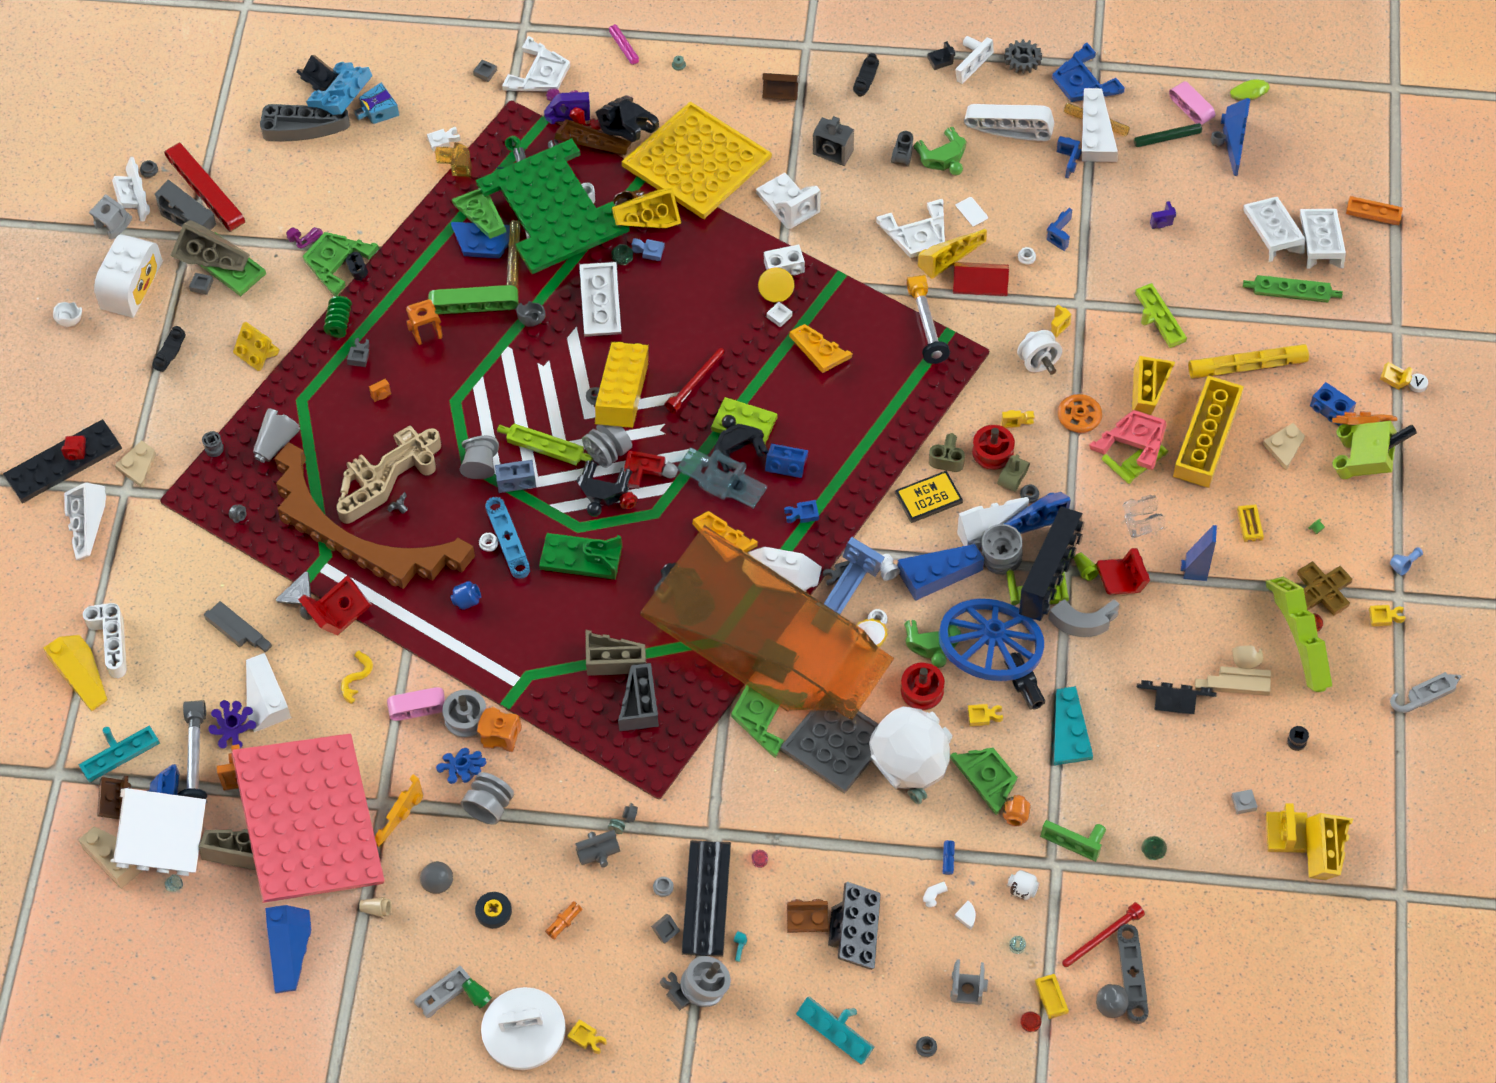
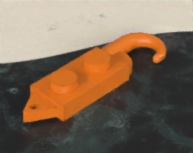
[1332,411,1398,425]

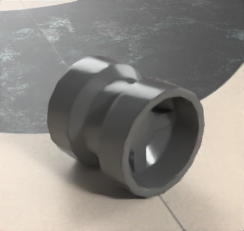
[202,431,224,457]

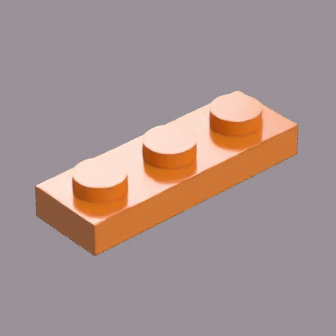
[1346,196,1403,226]

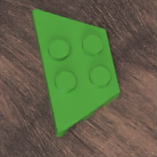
[950,748,1018,815]

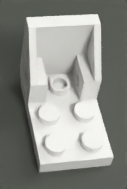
[756,173,821,229]

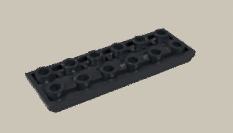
[682,840,731,957]

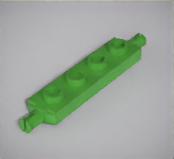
[1243,275,1343,303]

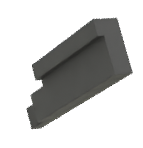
[204,601,272,652]

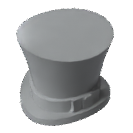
[460,435,499,479]

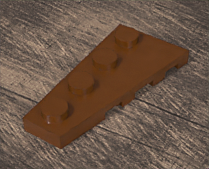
[554,119,632,155]

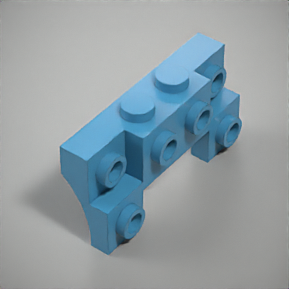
[306,62,372,115]

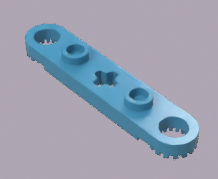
[486,497,530,578]

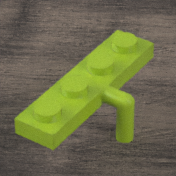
[1135,283,1187,348]

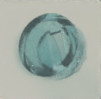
[165,875,183,893]
[1009,936,1026,954]

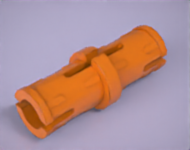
[545,901,583,940]

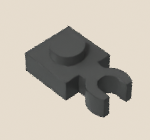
[347,338,369,367]
[823,561,850,586]
[660,972,691,1011]

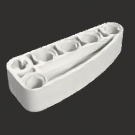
[964,104,1054,141]

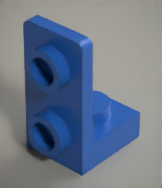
[1047,207,1073,251]

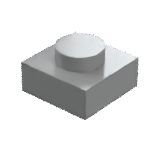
[1231,789,1257,814]

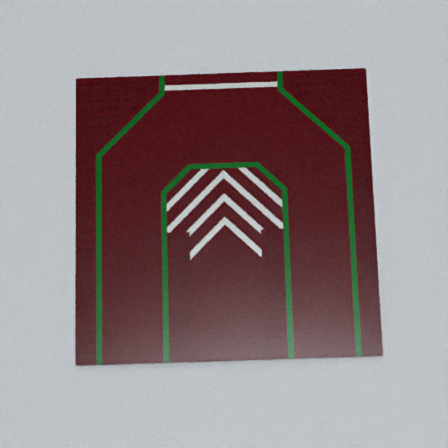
[160,100,990,799]

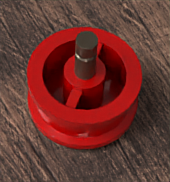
[972,425,1015,470]
[901,662,945,710]

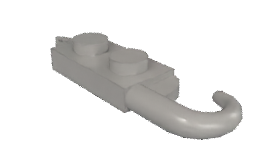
[1390,672,1461,713]

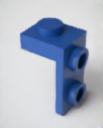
[1057,136,1082,178]

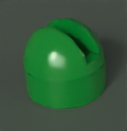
[505,136,521,151]

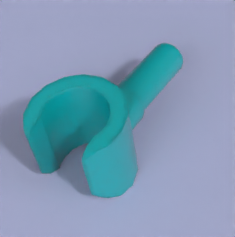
[733,931,747,962]

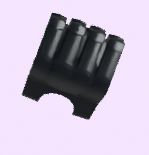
[595,95,659,142]

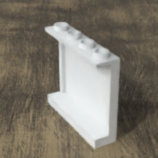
[111,788,206,876]

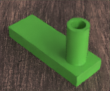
[1040,820,1106,862]

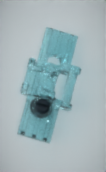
[677,448,767,509]

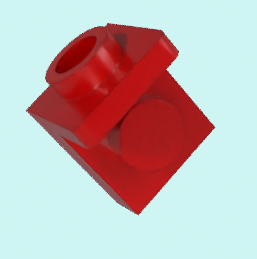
[62,436,86,460]

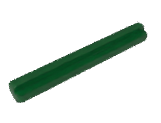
[1134,123,1202,147]

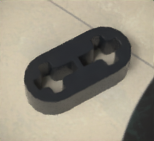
[346,252,368,280]

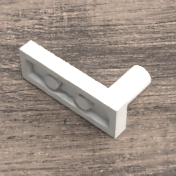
[955,36,994,84]

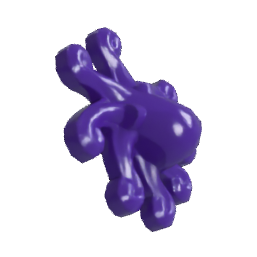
[208,700,257,749]

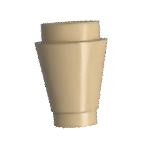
[359,897,391,917]

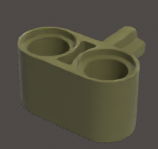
[929,433,965,472]
[997,454,1030,492]

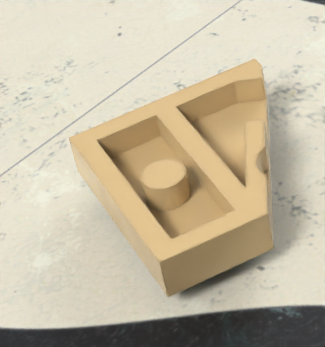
[1263,423,1305,470]
[115,440,156,488]

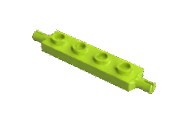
[497,423,593,465]

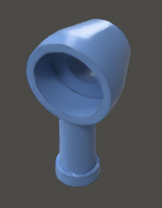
[1390,547,1423,576]

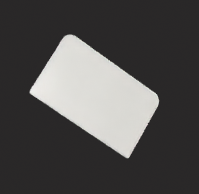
[955,197,988,226]

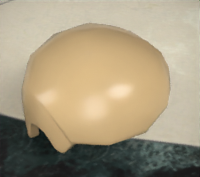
[1232,646,1263,669]

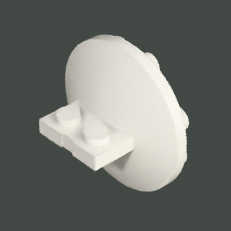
[481,987,566,1070]

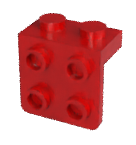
[1096,548,1150,595]

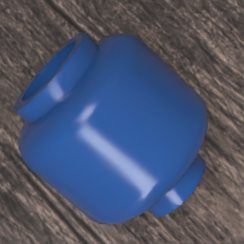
[451,581,481,610]

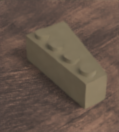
[199,829,256,870]

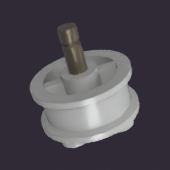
[442,690,486,737]
[680,956,731,1007]

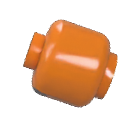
[1003,795,1031,826]

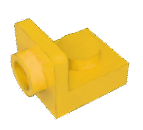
[1051,305,1072,338]

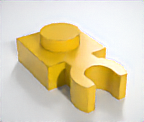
[1001,410,1035,428]
[1369,605,1405,626]
[967,704,1003,726]
[567,1019,607,1054]

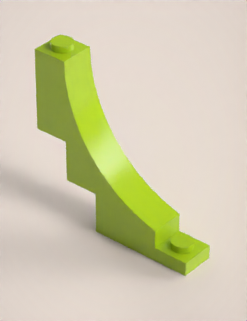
[1265,576,1332,692]

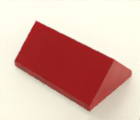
[953,262,1009,296]

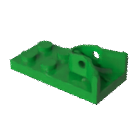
[539,533,622,580]

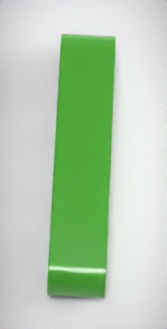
[428,285,518,314]

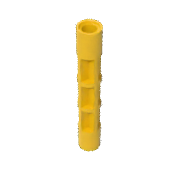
[1188,344,1309,379]

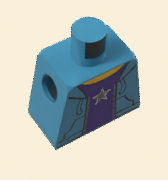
[354,82,399,124]

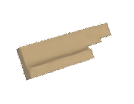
[1195,666,1271,696]

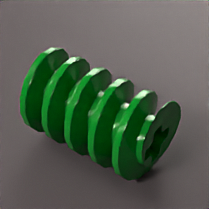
[323,296,352,338]

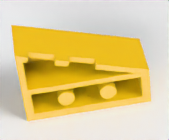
[1132,356,1175,415]
[1305,813,1353,880]

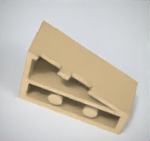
[78,826,143,889]

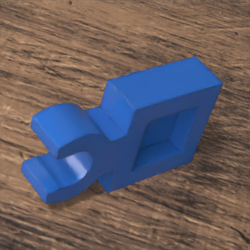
[784,500,819,523]

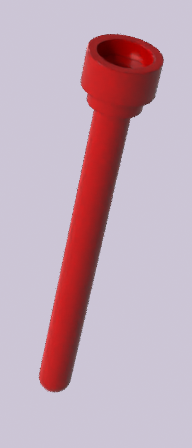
[664,348,725,413]
[1062,902,1145,967]

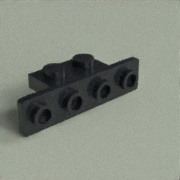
[1136,680,1217,714]

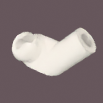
[923,882,948,908]

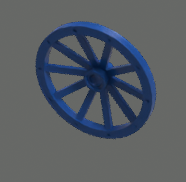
[939,599,1044,681]

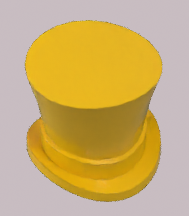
[758,267,794,302]

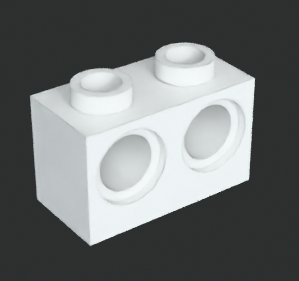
[764,245,805,275]

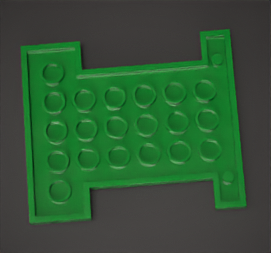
[476,139,629,274]

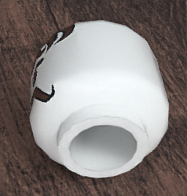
[1007,870,1039,900]

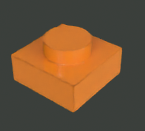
[369,378,391,402]

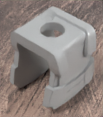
[89,194,132,239]
[950,959,988,1005]

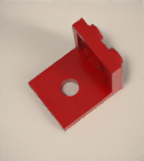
[298,575,372,636]

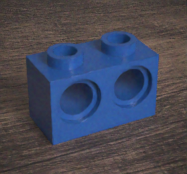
[1310,382,1356,426]

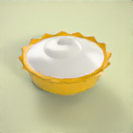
[850,618,888,651]

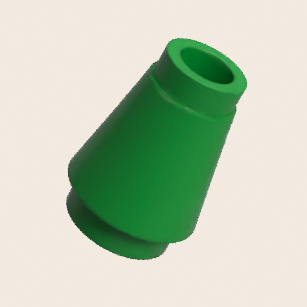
[461,977,492,1009]

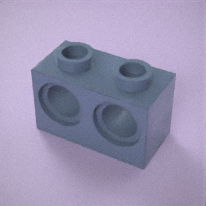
[495,460,536,493]

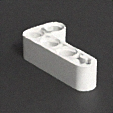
[83,603,127,678]

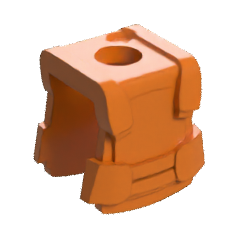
[406,299,443,345]
[477,707,522,752]

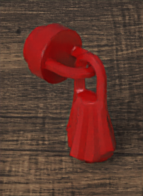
[569,107,601,130]

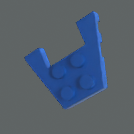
[1052,42,1125,102]

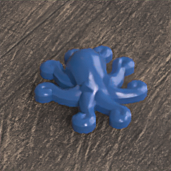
[436,748,487,784]

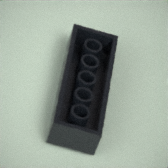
[1019,506,1084,621]

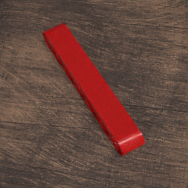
[164,142,246,232]

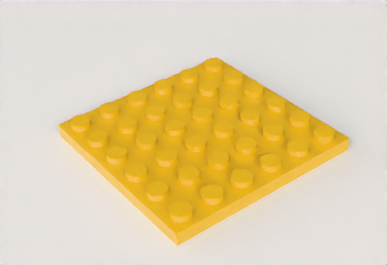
[622,101,772,219]

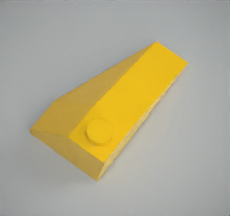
[43,635,108,712]

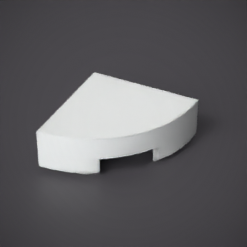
[955,901,976,930]

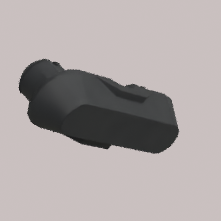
[853,53,879,96]
[152,326,186,372]

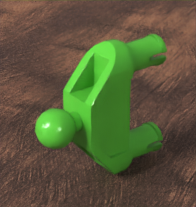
[913,127,967,176]
[904,620,961,668]

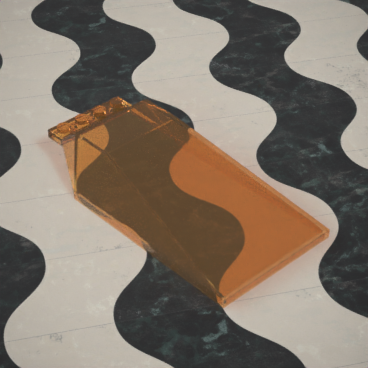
[640,525,894,721]

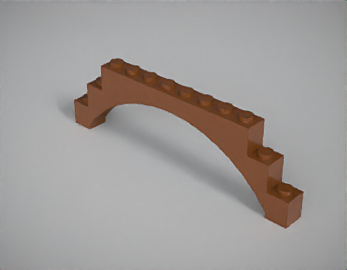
[275,442,475,589]

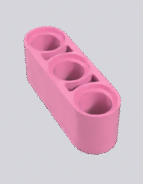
[1169,81,1215,125]
[387,687,445,721]

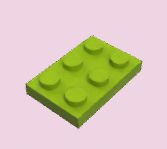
[711,397,777,444]

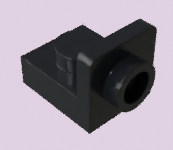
[927,41,955,70]

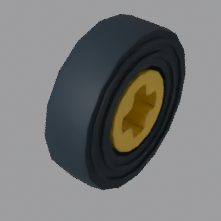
[475,892,512,929]

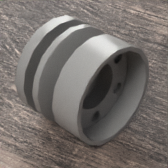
[582,425,632,468]
[982,524,1023,575]
[461,772,514,825]

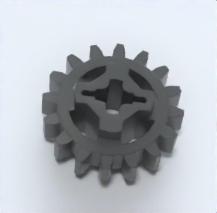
[1004,39,1042,74]

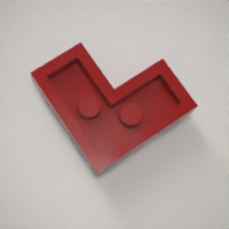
[624,450,666,489]

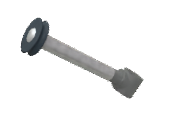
[177,700,207,804]

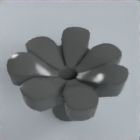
[387,492,408,514]

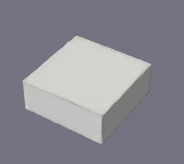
[767,302,792,327]

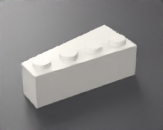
[1082,88,1118,162]

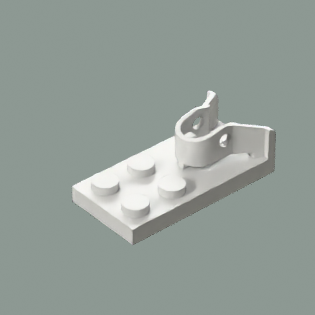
[1243,197,1305,262]
[1300,209,1346,269]
[580,262,621,336]

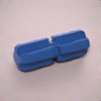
[943,840,955,875]

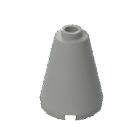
[253,409,300,463]

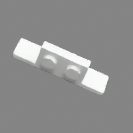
[112,157,150,222]

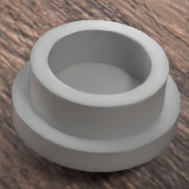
[653,877,674,897]

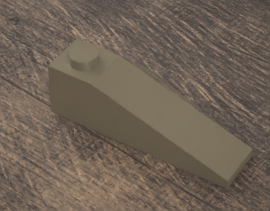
[171,220,250,271]

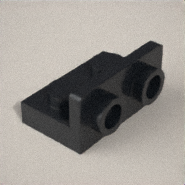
[296,55,339,91]

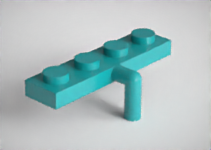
[78,725,160,783]
[796,996,875,1064]

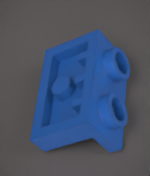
[765,444,808,478]

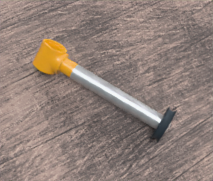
[906,275,950,364]

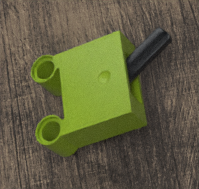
[1332,421,1417,479]

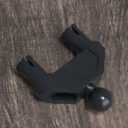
[713,415,769,474]
[577,460,633,517]

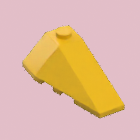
[612,188,681,228]
[918,229,987,279]

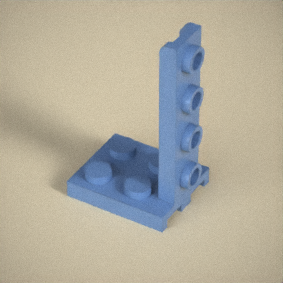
[811,537,885,635]

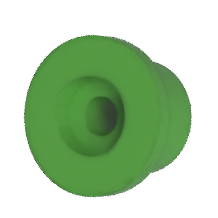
[1309,519,1325,534]

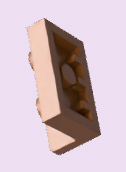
[787,899,829,933]

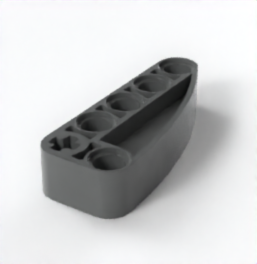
[260,104,350,142]

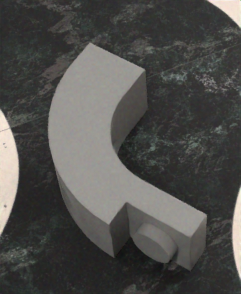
[1048,599,1120,637]

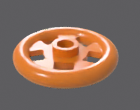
[1058,394,1102,433]

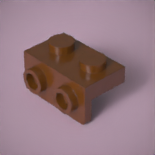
[97,775,131,820]

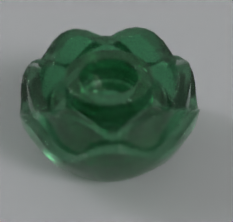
[611,244,633,265]
[1141,836,1167,860]

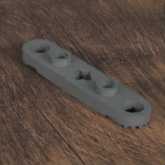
[1117,924,1149,1024]

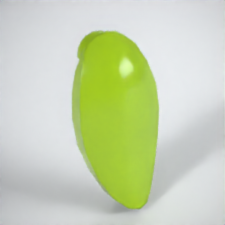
[1230,79,1269,101]

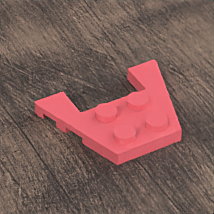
[1089,410,1167,470]

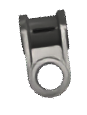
[891,131,913,166]

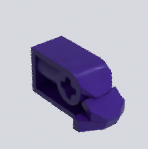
[544,92,590,124]

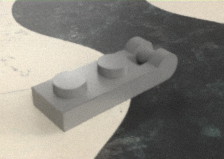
[414,966,470,1018]

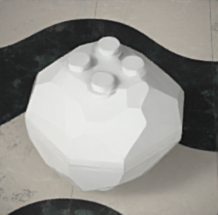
[869,706,953,789]

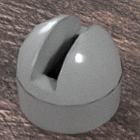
[662,461,678,478]

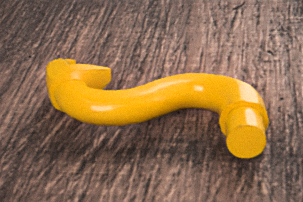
[341,650,373,704]

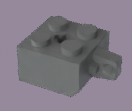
[813,116,854,166]

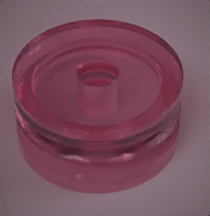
[752,850,768,868]

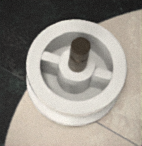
[1017,330,1062,375]

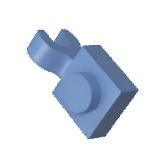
[632,239,664,261]

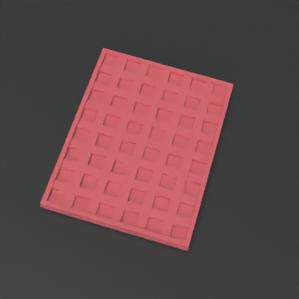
[232,733,385,903]

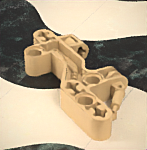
[337,426,441,523]

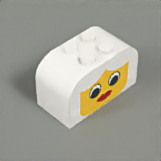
[94,234,163,318]

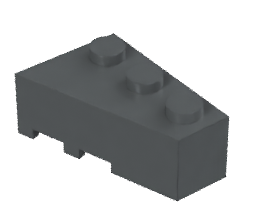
[155,180,216,230]
[618,663,659,731]

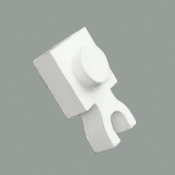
[427,127,461,151]

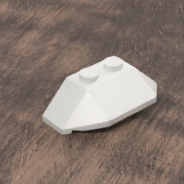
[742,547,822,594]

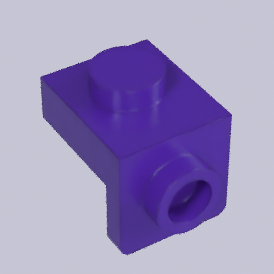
[1150,201,1176,229]

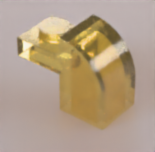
[435,142,472,177]

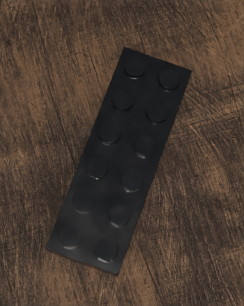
[3,419,122,504]

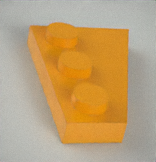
[789,324,853,373]
[692,511,758,563]

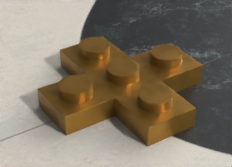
[1297,561,1353,616]

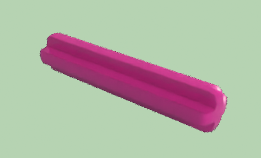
[609,24,639,65]

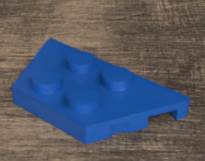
[451,222,521,258]

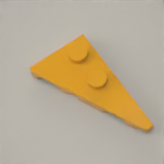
[375,774,423,847]

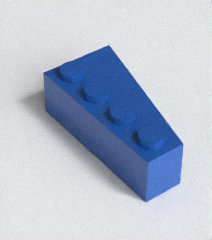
[897,544,984,601]

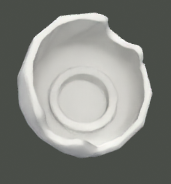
[53,302,82,327]

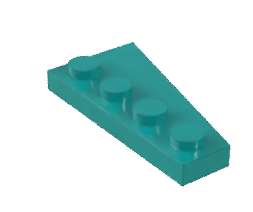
[1054,686,1093,766]

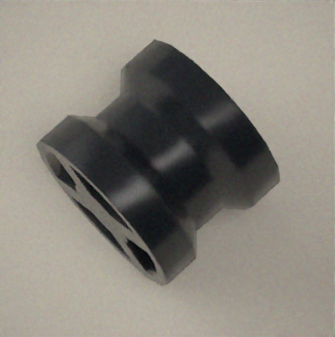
[1287,726,1309,751]

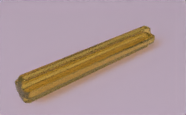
[1064,103,1130,136]
[507,220,520,286]

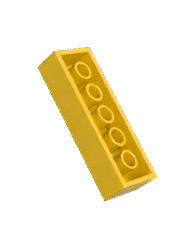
[595,342,648,428]
[1173,376,1244,488]

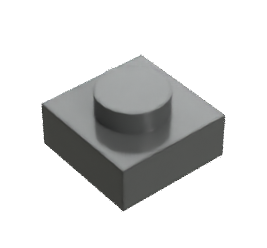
[473,60,497,82]
[189,273,213,295]
[651,914,680,944]

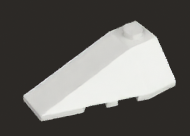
[64,482,106,561]
[957,497,1029,549]
[246,653,291,732]

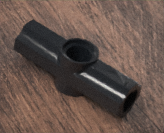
[1004,652,1045,710]

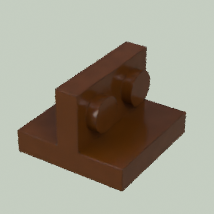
[762,73,800,100]

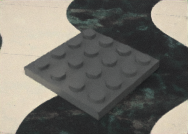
[780,691,879,794]

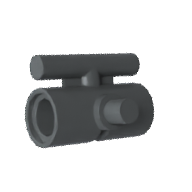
[575,830,620,868]

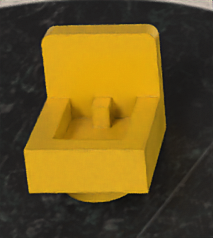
[1380,362,1413,390]

